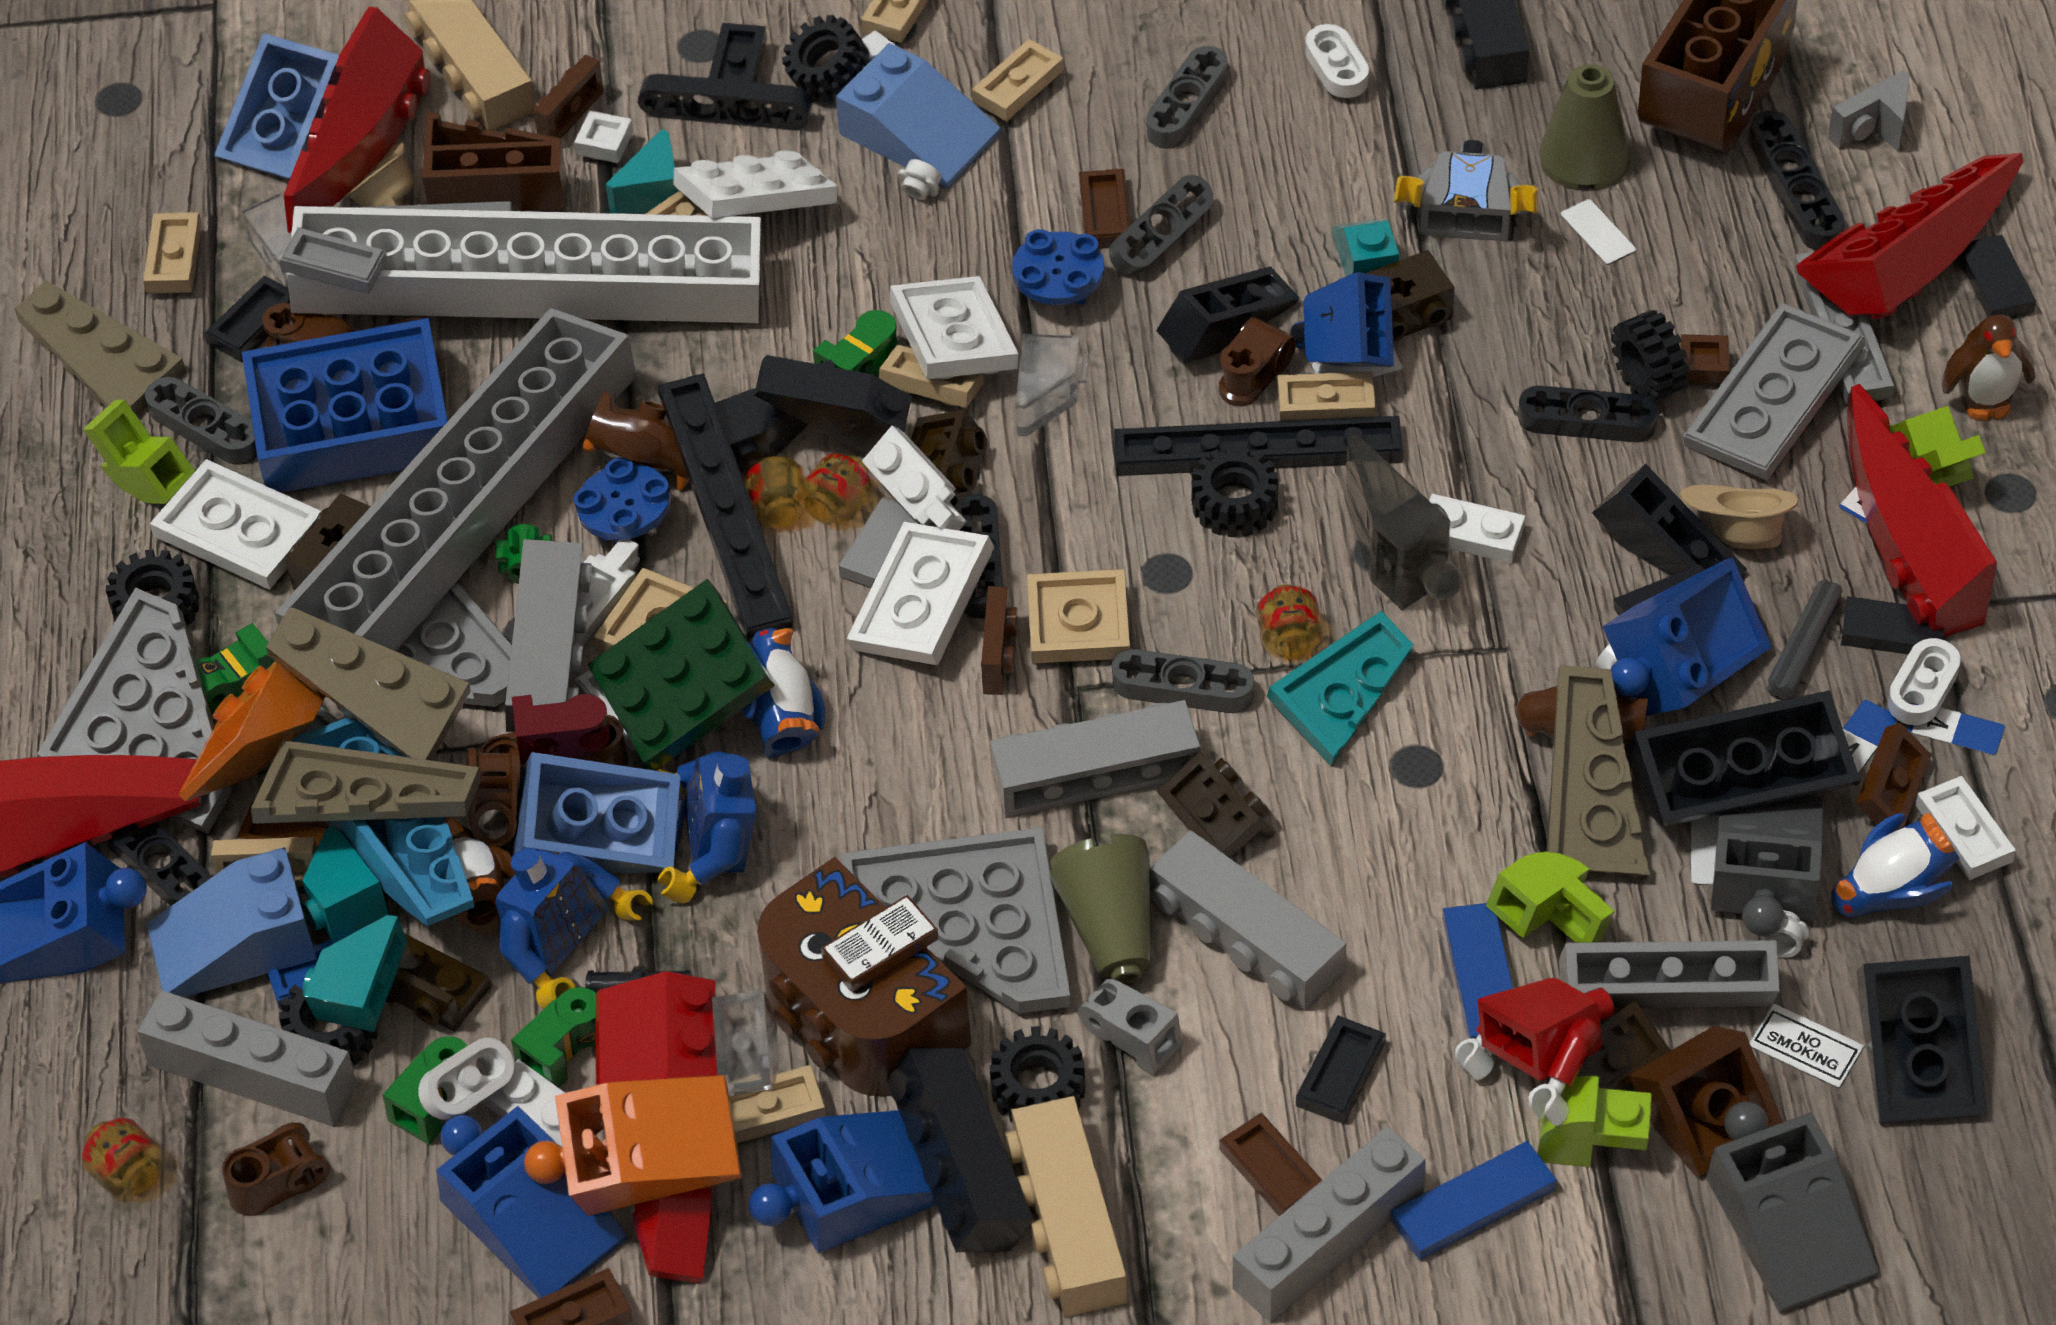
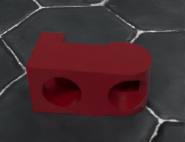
[512,694,610,764]

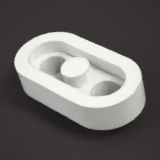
[1305,24,1369,98]
[1888,638,1960,725]
[418,1037,514,1120]

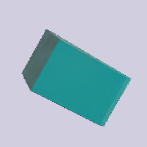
[605,129,678,214]

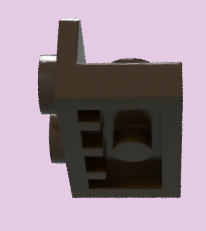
[911,409,987,508]
[1157,750,1277,858]
[386,934,491,1032]
[1576,1000,1671,1090]

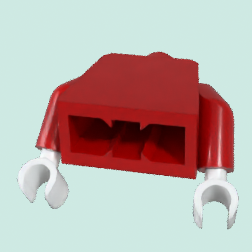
[1455,978,1614,1126]

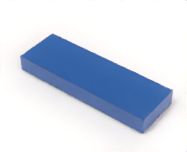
[1442,903,1513,1039]
[1391,1140,1557,1261]

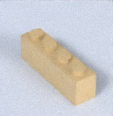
[403,0,536,131]
[1005,1096,1127,1318]

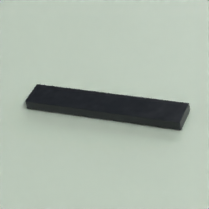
[658,373,793,639]
[1114,416,1403,476]

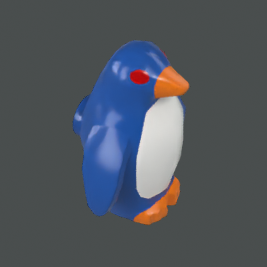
[742,628,826,758]
[1831,813,1960,918]

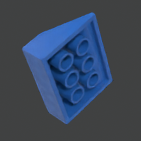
[242,318,448,493]

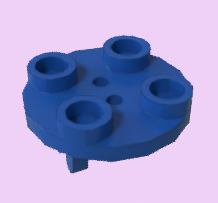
[1012,229,1104,305]
[573,457,672,545]

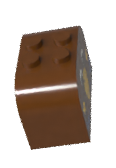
[1638,0,1798,153]
[757,857,971,1097]

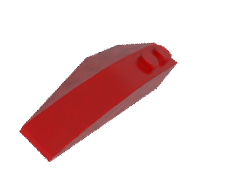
[283,6,431,233]
[1796,153,2024,319]
[1846,384,1997,637]
[0,755,202,879]
[595,971,717,1284]

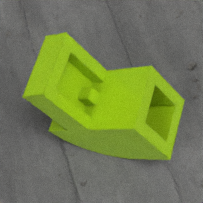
[82,399,195,504]
[1890,406,1986,487]
[1486,852,1615,943]
[1538,1076,1652,1167]

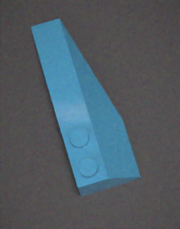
[291,717,474,926]

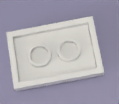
[673,151,838,218]
[889,276,1019,380]
[150,459,321,590]
[847,522,994,665]

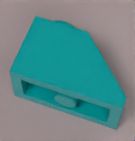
[1332,219,1399,277]
[302,825,389,943]
[303,915,408,1032]

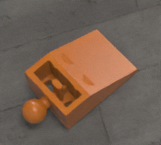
[178,661,326,801]
[524,1075,743,1216]

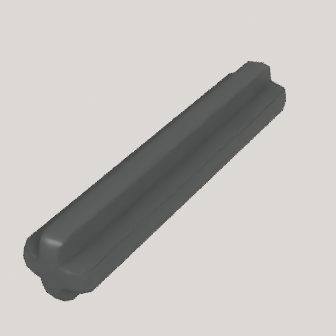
[1767,579,1843,700]

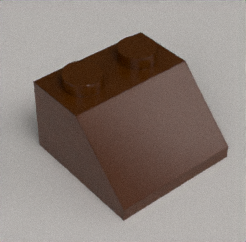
[1629,1026,1783,1177]

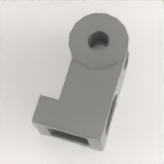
[1078,979,1183,1076]

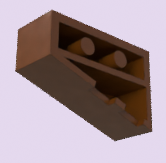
[422,112,567,211]

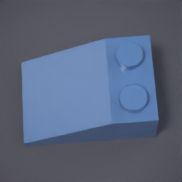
[214,33,341,180]
[836,43,1001,189]
[512,752,680,874]
[147,847,316,997]

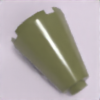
[1539,64,1631,190]
[1049,834,1150,984]

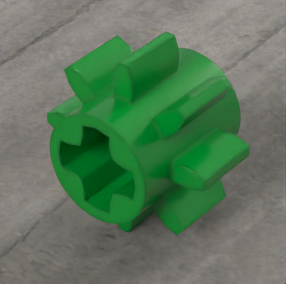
[495,524,552,584]

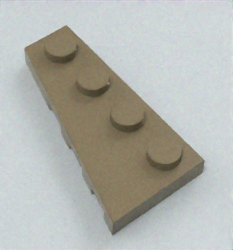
[15,280,185,416]
[266,606,471,761]
[1546,665,1650,878]
[251,740,481,823]

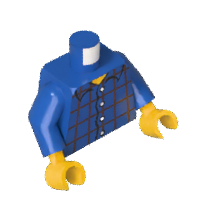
[656,751,756,904]
[495,848,653,1009]

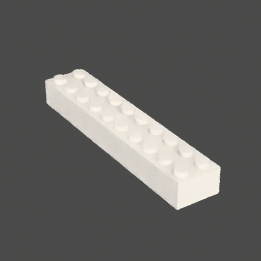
[287,206,761,323]

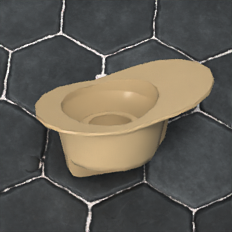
[345,142,415,207]
[1679,484,1799,550]

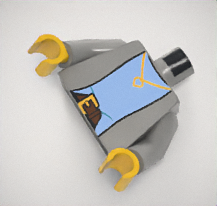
[1393,140,1538,242]

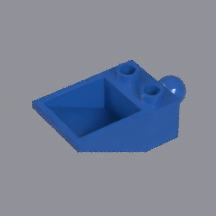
[1603,558,1772,716]
[0,842,147,983]
[436,1106,627,1298]
[749,1110,936,1254]

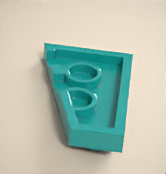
[1267,610,1414,766]

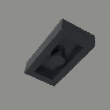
[708,23,767,102]

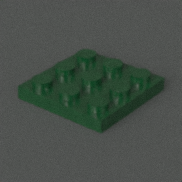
[587,578,775,771]

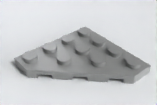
[267,582,512,707]
[36,588,233,834]
[841,827,1071,1014]

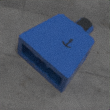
[1291,272,1394,367]

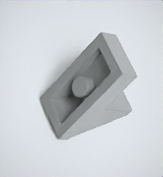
[1828,70,1910,151]

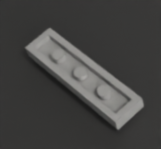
[1794,252,1895,406]

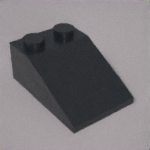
[1856,955,1987,1123]

